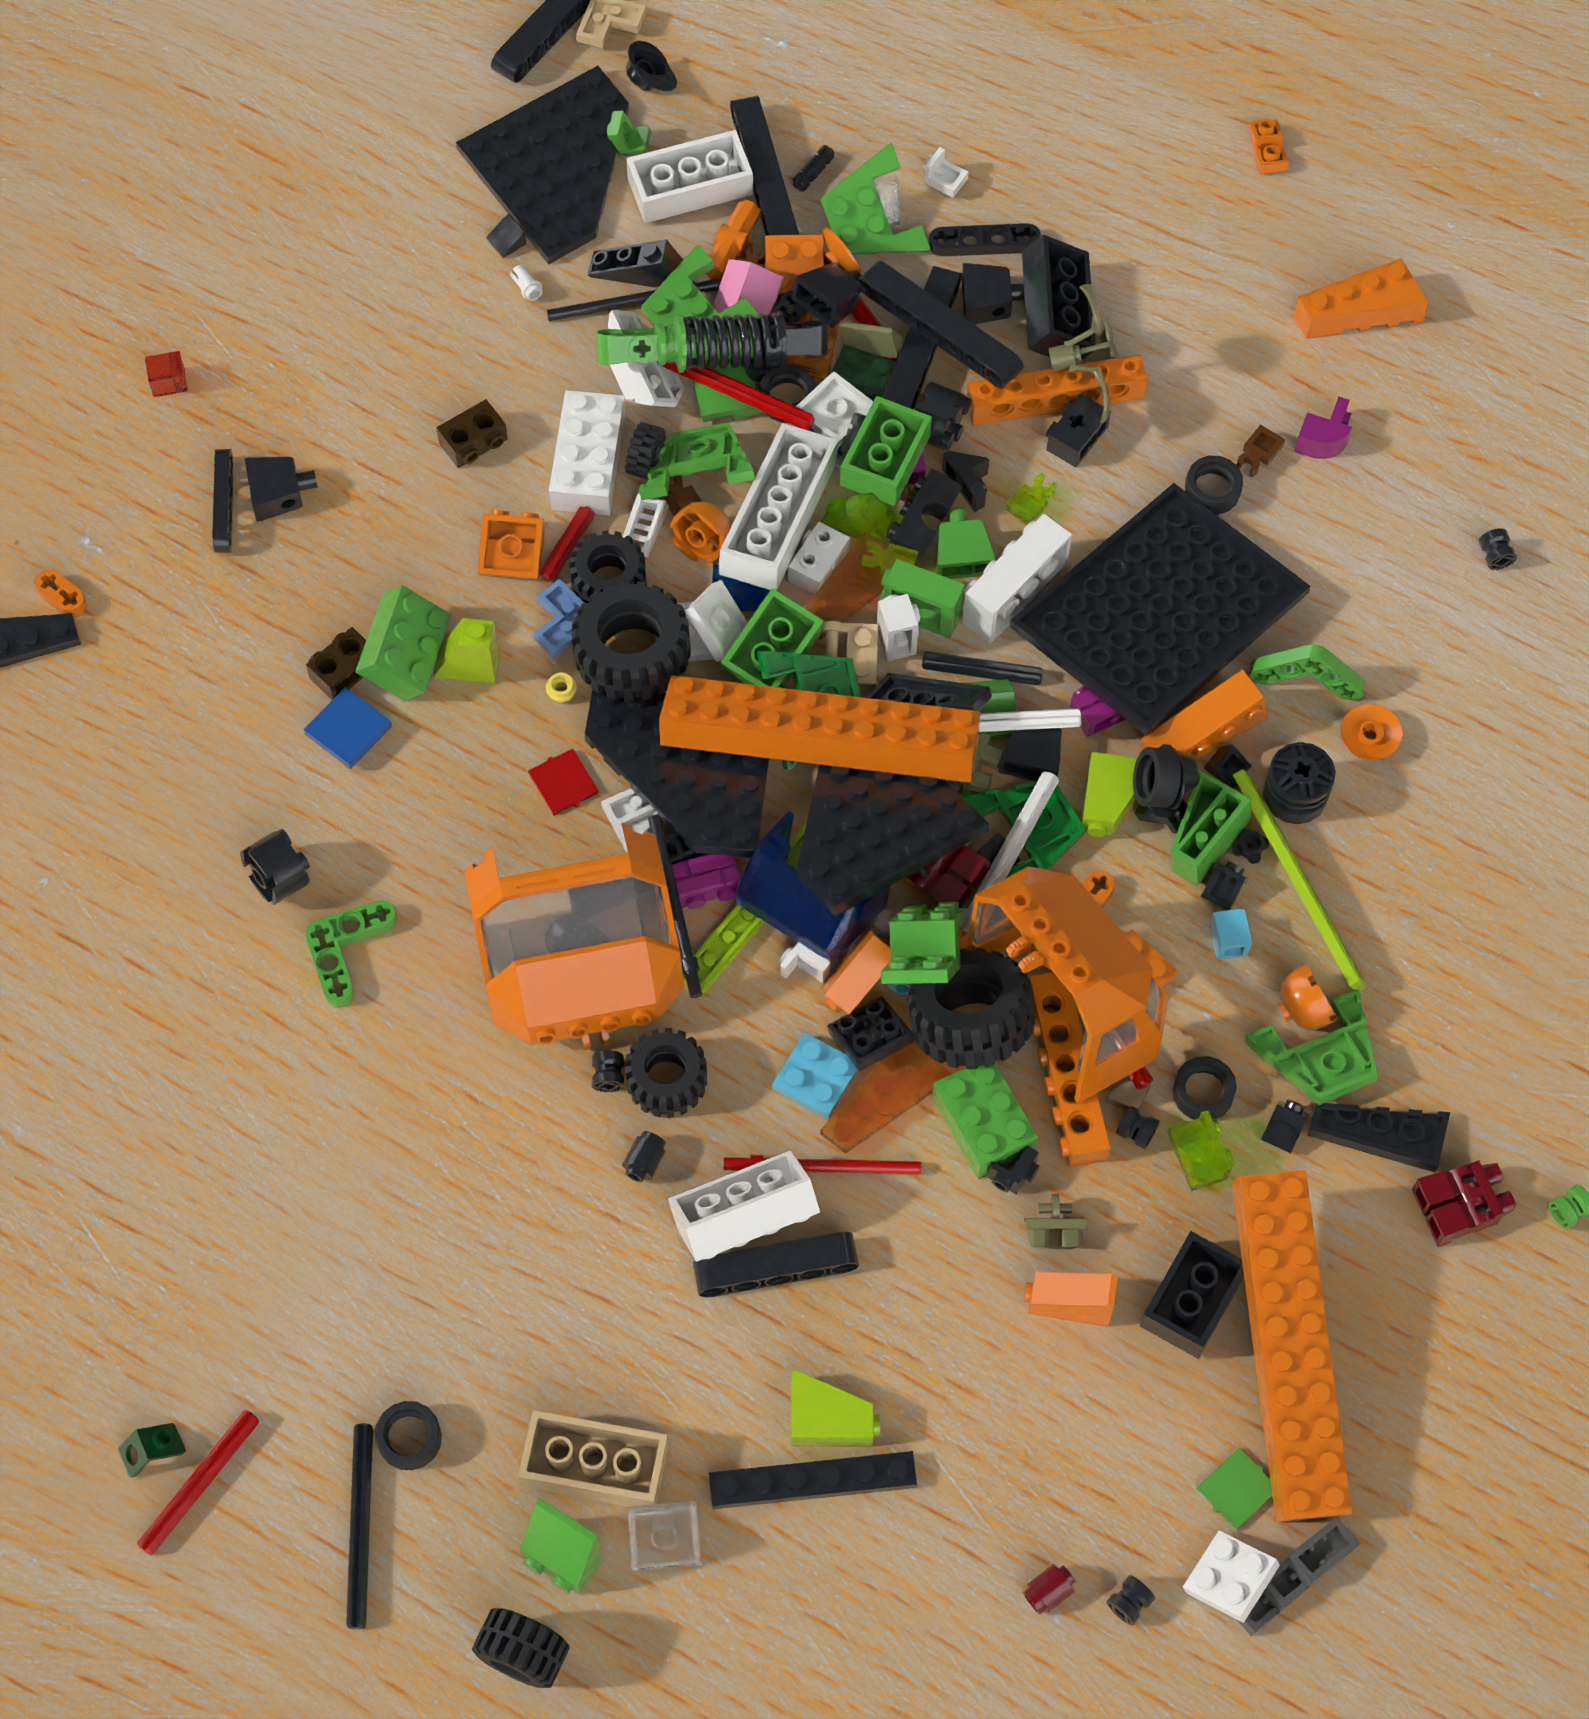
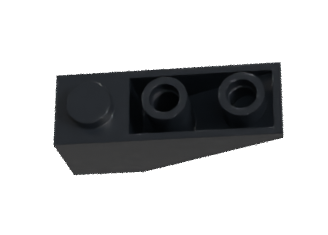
[587,239,683,287]

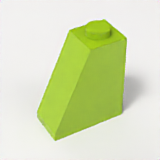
[434,618,500,683]
[1082,752,1137,837]
[791,1371,880,1447]

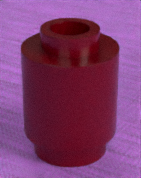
[1022,1564,1076,1615]

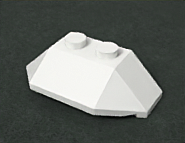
[608,310,685,407]

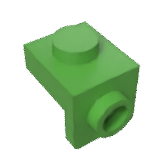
[607,111,651,155]

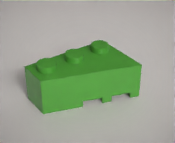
[1171,770,1252,886]

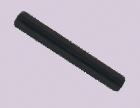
[922,651,1043,685]

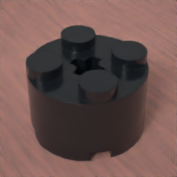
[915,382,972,450]
[240,829,310,905]

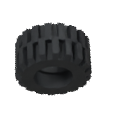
[569,531,647,604]
[625,1028,707,1118]
[472,1608,570,1688]

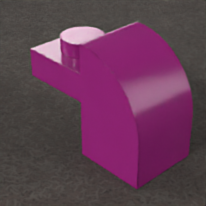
[1294,396,1353,459]

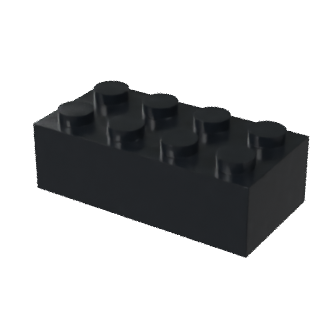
[1022,234,1096,364]

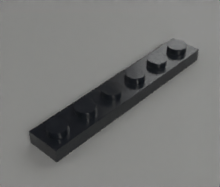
[709,1451,917,1510]

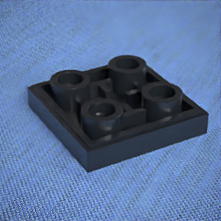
[827,996,915,1072]

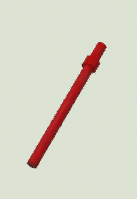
[724,1154,921,1175]

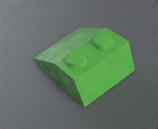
[520,1498,603,1595]

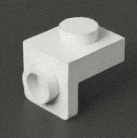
[923,147,969,198]
[779,941,831,983]

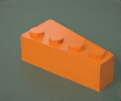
[1293,258,1429,339]
[1140,669,1268,760]

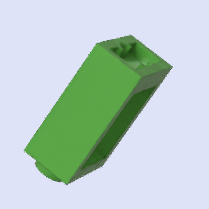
[880,559,965,639]

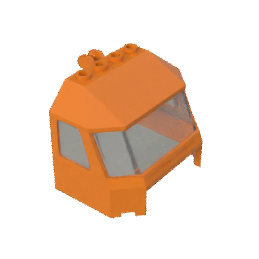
[464,822,684,1051]
[967,867,1169,1104]

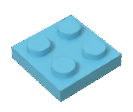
[772,1033,859,1120]

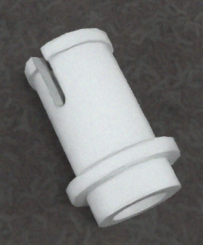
[510,264,543,301]

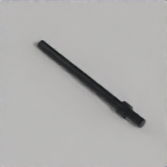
[547,279,719,321]
[648,815,703,998]

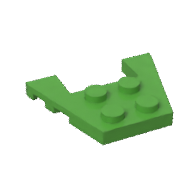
[820,143,931,254]
[641,245,759,328]
[639,422,756,500]
[1245,989,1378,1105]

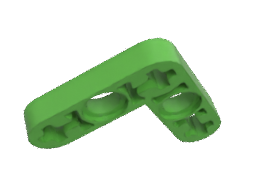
[1249,644,1365,701]
[306,900,397,1008]

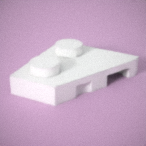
[601,788,658,853]

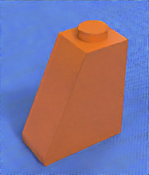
[822,925,891,1014]
[1024,1272,1118,1327]

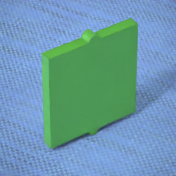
[1197,1448,1272,1530]

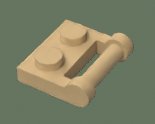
[823,621,878,686]

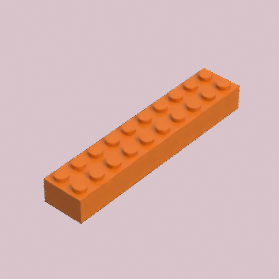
[659,675,981,783]
[1232,1170,1352,1522]

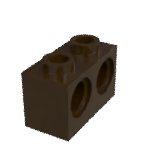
[436,399,508,468]
[306,627,366,700]

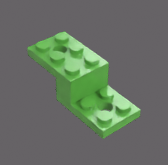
[881,902,967,984]

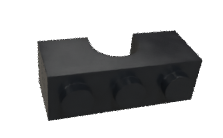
[885,468,963,566]

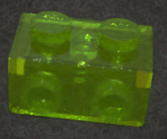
[1167,1110,1234,1191]

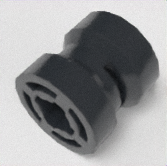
[1479,528,1517,570]
[592,1050,624,1092]
[1116,1105,1160,1150]
[1106,1575,1155,1626]

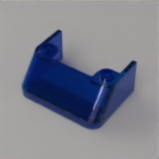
[735,811,891,959]

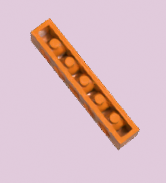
[967,354,1148,426]
[1029,972,1110,1167]

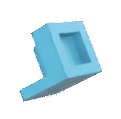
[1210,909,1252,960]

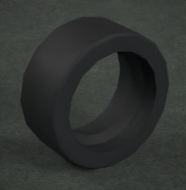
[760,365,815,423]
[1185,455,1243,515]
[1133,747,1181,808]
[1172,1056,1237,1122]
[375,1401,442,1470]

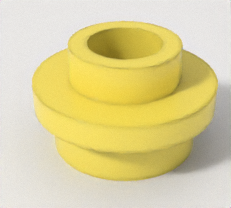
[546,673,577,703]

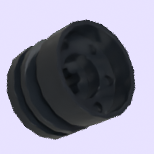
[1263,742,1336,824]

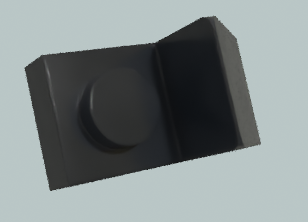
[942,451,989,512]

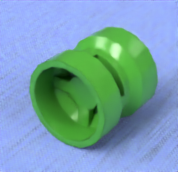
[1549,1184,1589,1230]

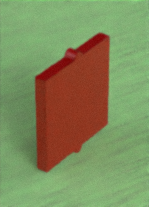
[528,749,599,816]

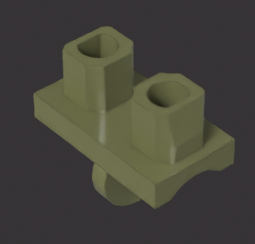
[959,733,1003,794]
[1024,1194,1087,1247]

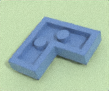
[533,578,584,659]

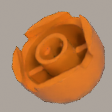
[670,501,731,563]
[1277,963,1337,1030]

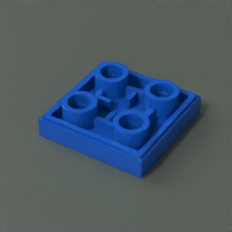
[303,687,392,769]

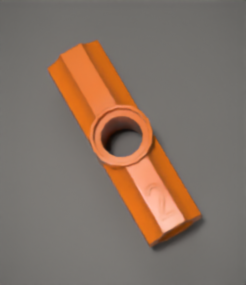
[705,199,761,282]

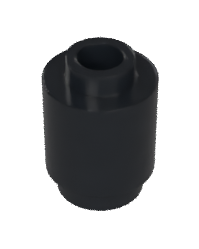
[622,1131,666,1182]

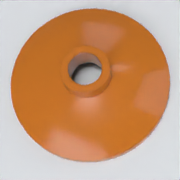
[822,227,861,274]
[1340,704,1403,760]

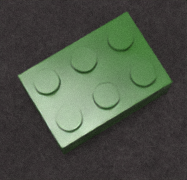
[840,396,932,506]
[355,585,451,701]
[721,588,824,688]
[932,1063,1038,1179]

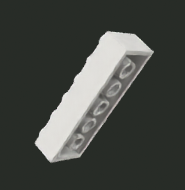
[719,423,838,591]

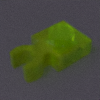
[1005,473,1057,525]
[861,541,919,575]

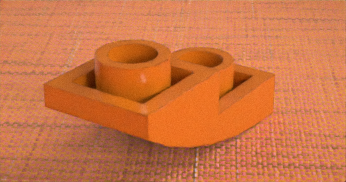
[1249,119,1289,174]

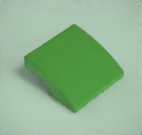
[693,363,763,422]

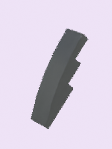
[1238,1517,1360,1636]

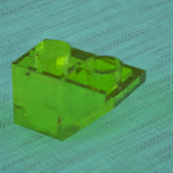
[821,492,895,542]

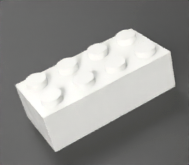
[626,130,753,224]
[549,390,626,516]
[962,514,1072,644]
[668,1150,820,1262]

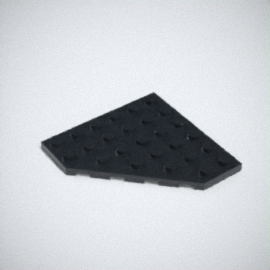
[456,66,629,265]
[585,689,770,858]
[796,764,989,916]

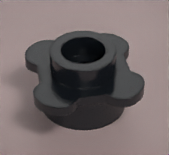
[1232,829,1269,864]

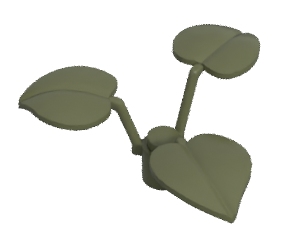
[1049,284,1117,423]

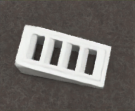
[623,493,669,558]

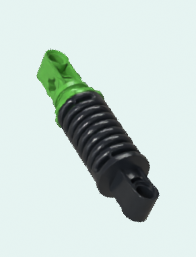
[597,311,828,372]

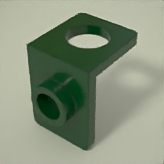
[119,1423,186,1477]

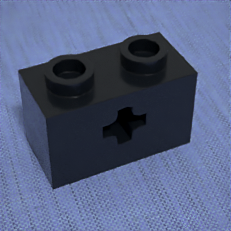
[1046,393,1111,468]

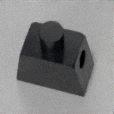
[961,263,1025,325]
[792,264,862,328]
[245,457,318,522]
[999,709,1062,782]

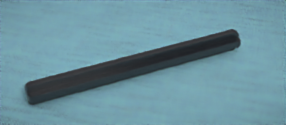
[346,1423,373,1630]

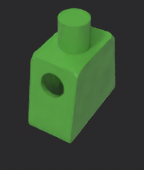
[936,508,995,579]

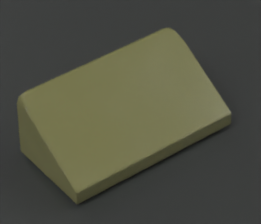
[839,321,903,358]

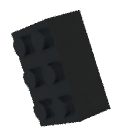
[1140,1231,1244,1359]

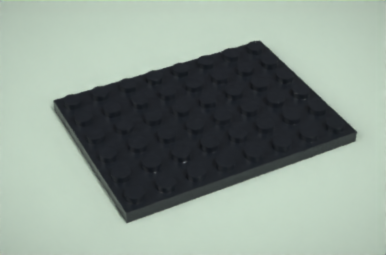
[1010,483,1311,736]

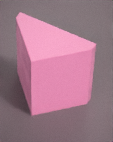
[713,259,784,316]

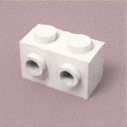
[787,522,850,597]
[877,594,920,662]

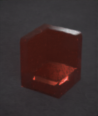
[145,351,188,397]

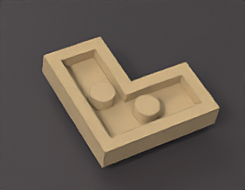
[576,0,646,48]

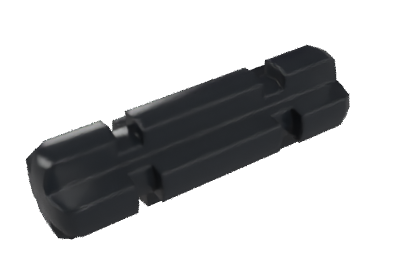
[792,145,834,192]
[836,413,866,469]

